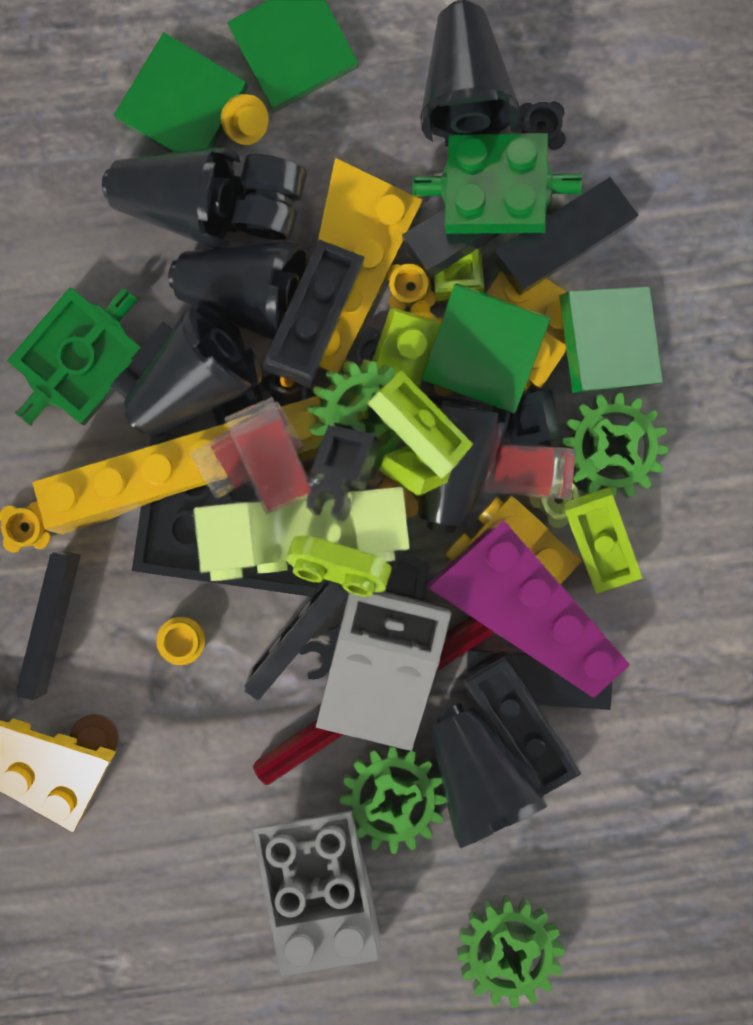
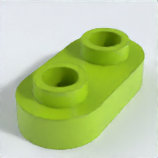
[286,535,392,597]

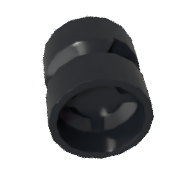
[230,153,307,241]

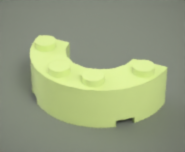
[194,487,409,581]

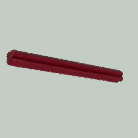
[253,616,495,785]

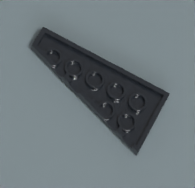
[132,432,429,602]

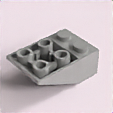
[316,591,451,751]
[253,811,381,977]

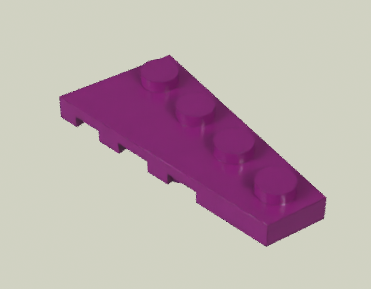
[426,518,630,698]

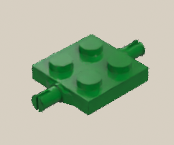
[412,133,582,234]
[7,287,141,426]

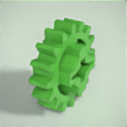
[307,360,406,469]
[559,393,669,498]
[340,746,446,854]
[457,895,565,1008]

